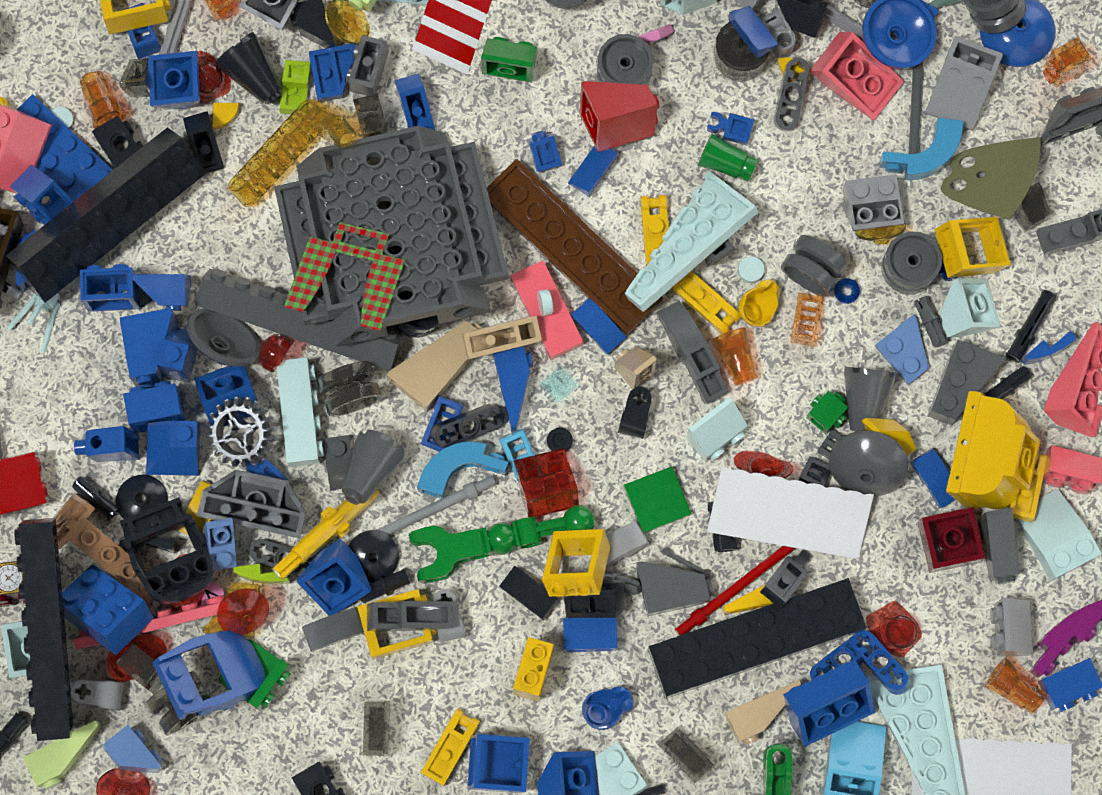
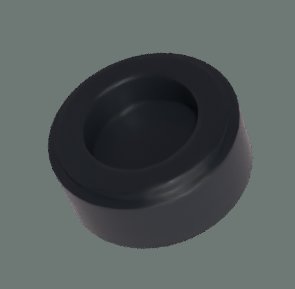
[547,428,573,454]

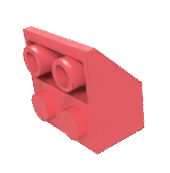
[1043,445,1102,494]

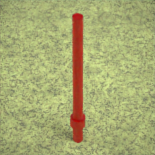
[674,546,796,636]

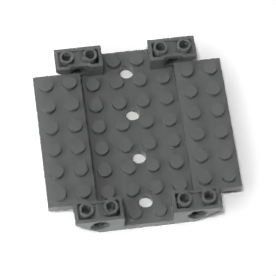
[274,126,509,347]

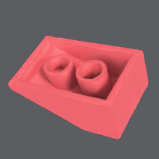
[809,32,904,120]

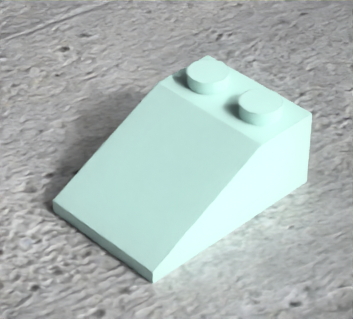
[1016,489,1102,582]

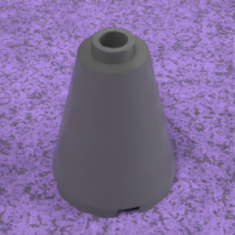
[844,366,896,432]
[342,429,405,505]

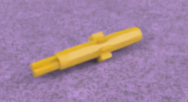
[273,490,380,580]

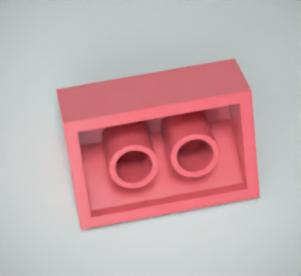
[0,104,52,194]

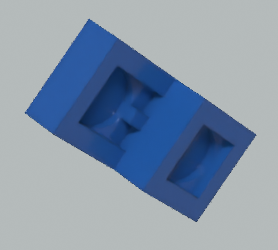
[570,298,626,355]
[1021,331,1077,365]
[911,448,955,509]

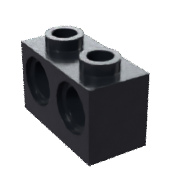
[564,583,626,618]

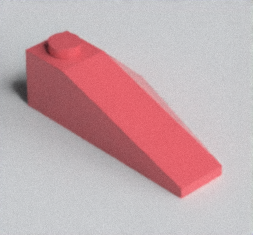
[1044,322,1102,437]

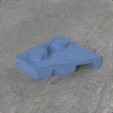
[875,314,929,385]

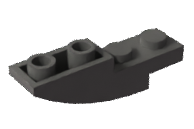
[1035,209,1102,255]
[656,301,729,404]

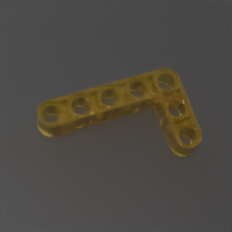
[228,99,357,207]

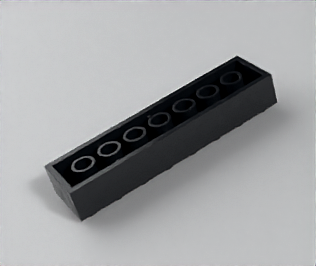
[6,127,205,303]
[14,517,74,741]
[647,578,867,699]

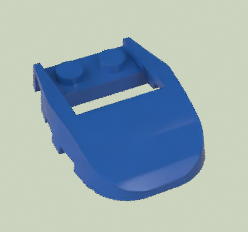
[152,630,265,720]

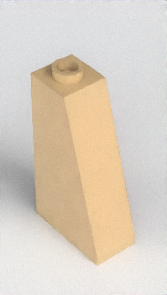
[386,320,482,412]

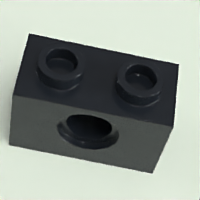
[92,115,143,168]
[291,761,345,795]

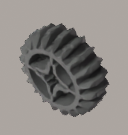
[206,396,277,468]

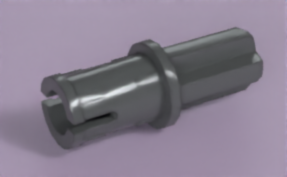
[914,296,947,347]
[602,571,640,595]

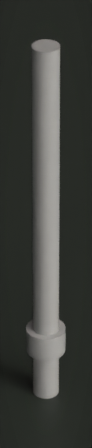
[376,475,496,535]

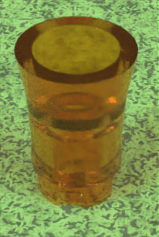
[79,71,126,129]
[712,327,759,386]
[984,657,1046,714]

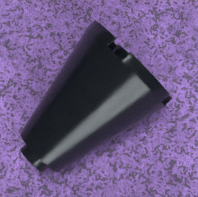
[214,32,282,104]

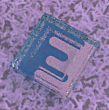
[541,367,577,403]

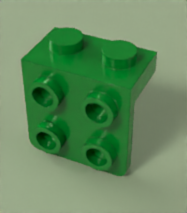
[219,639,291,711]

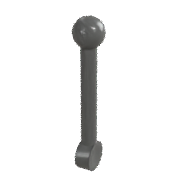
[661,548,711,579]

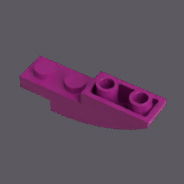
[1029,600,1102,678]

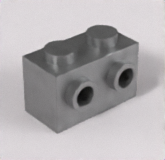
[346,35,389,98]

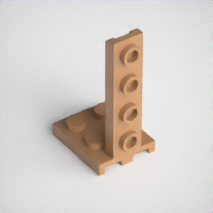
[53,493,152,605]

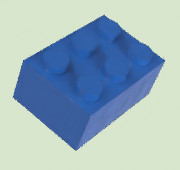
[62,564,154,655]
[783,659,876,747]

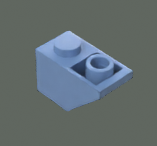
[202,518,237,571]
[102,725,163,773]

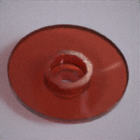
[217,588,269,635]
[96,768,150,795]

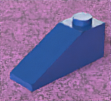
[493,346,533,432]

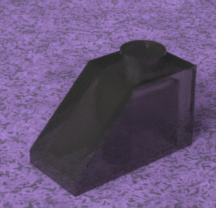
[658,727,714,785]

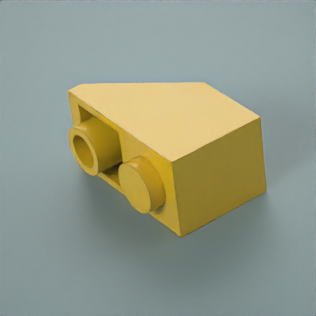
[862,418,917,456]

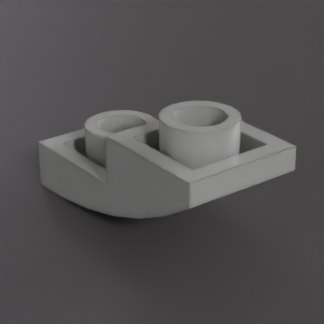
[606,521,649,569]

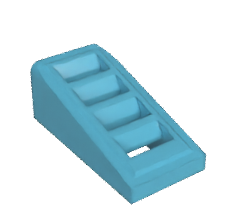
[499,428,544,488]

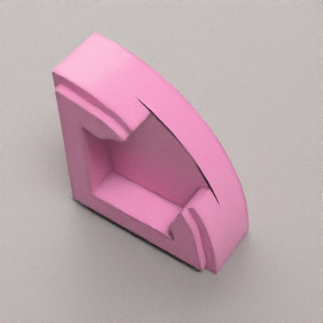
[638,24,674,44]

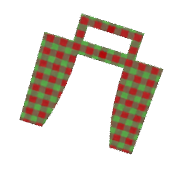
[284,222,405,331]

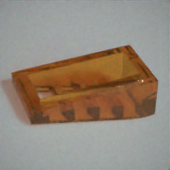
[790,292,824,347]

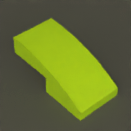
[279,60,311,116]
[233,564,291,585]

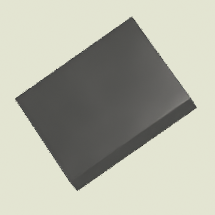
[239,0,299,30]

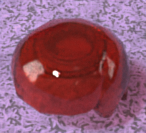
[259,334,295,372]

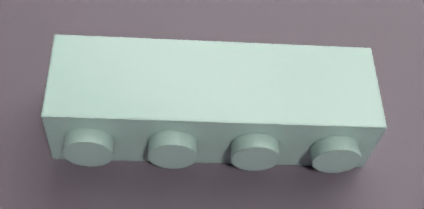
[276,357,324,467]

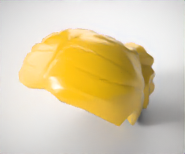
[738,279,781,327]

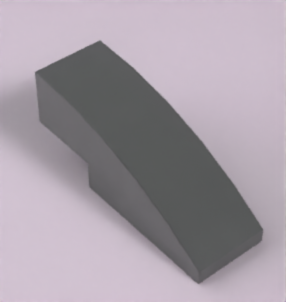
[367,601,453,631]

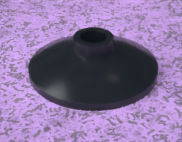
[116,475,168,519]
[348,530,399,583]

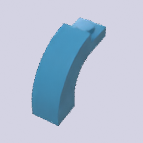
[879,118,963,181]
[417,442,508,499]

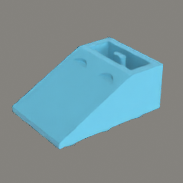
[821,721,886,795]

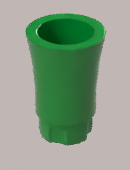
[697,133,758,182]

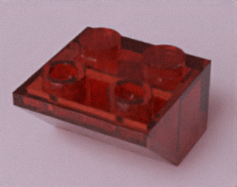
[513,448,579,517]

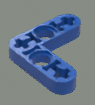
[810,631,910,695]

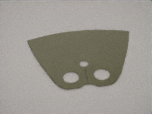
[941,137,1041,219]

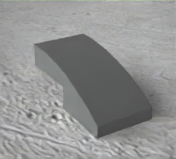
[302,607,364,652]

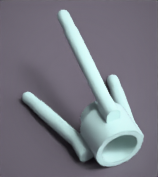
[7,293,60,353]

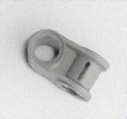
[758,7,796,58]
[433,589,465,642]
[71,680,124,711]

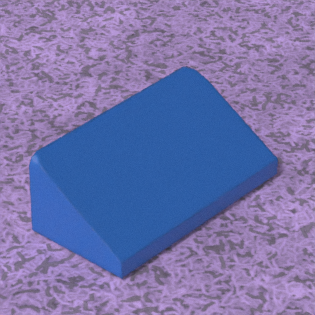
[728,6,779,59]
[568,146,618,197]

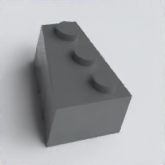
[927,340,1006,425]

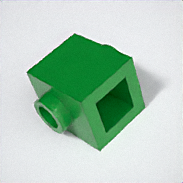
[806,390,848,435]

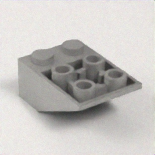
[925,36,1003,131]

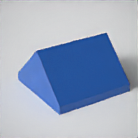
[148,51,200,109]

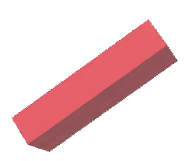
[511,260,583,360]

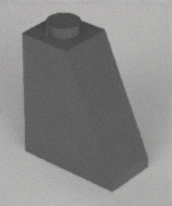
[978,508,1020,584]
[636,561,714,617]

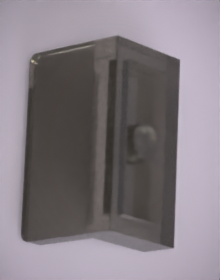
[363,701,391,756]

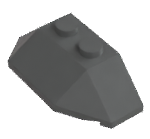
[1040,87,1102,146]
[197,470,306,539]

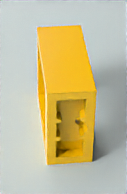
[100,0,171,35]
[934,216,1011,278]
[542,529,611,597]
[357,589,437,660]
[513,637,554,702]

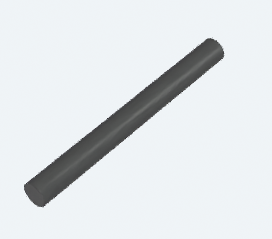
[908,62,923,154]

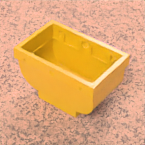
[946,391,1040,510]

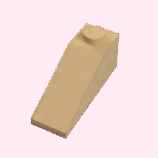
[462,316,542,359]
[614,347,657,389]
[725,680,801,745]

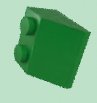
[481,37,537,83]

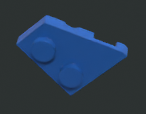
[309,43,357,102]

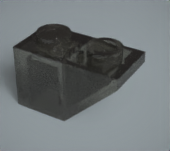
[353,93,388,138]
[1013,182,1051,233]

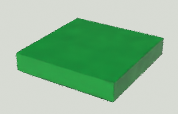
[623,466,691,533]

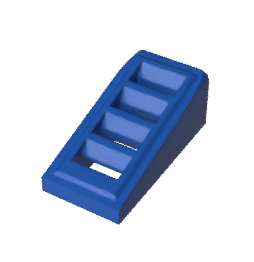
[120,3,161,59]
[421,395,464,452]

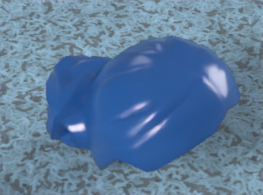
[582,687,634,730]

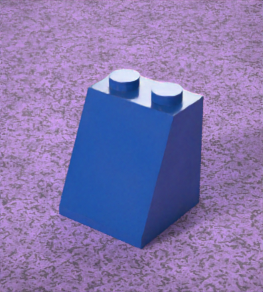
[119,308,178,389]

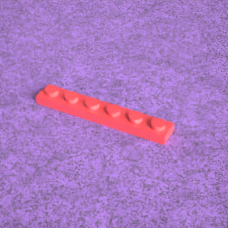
[73,595,233,650]

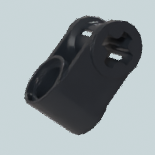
[618,386,652,439]

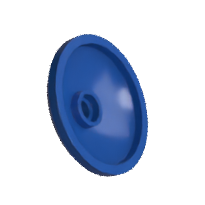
[862,0,936,69]
[980,0,1055,67]

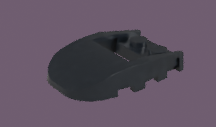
[120,497,213,604]

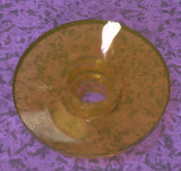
[325,0,370,44]
[855,221,906,245]

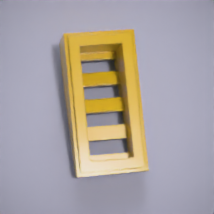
[722,584,774,615]

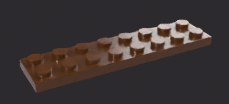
[487,158,663,336]

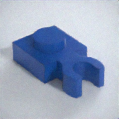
[707,112,754,146]

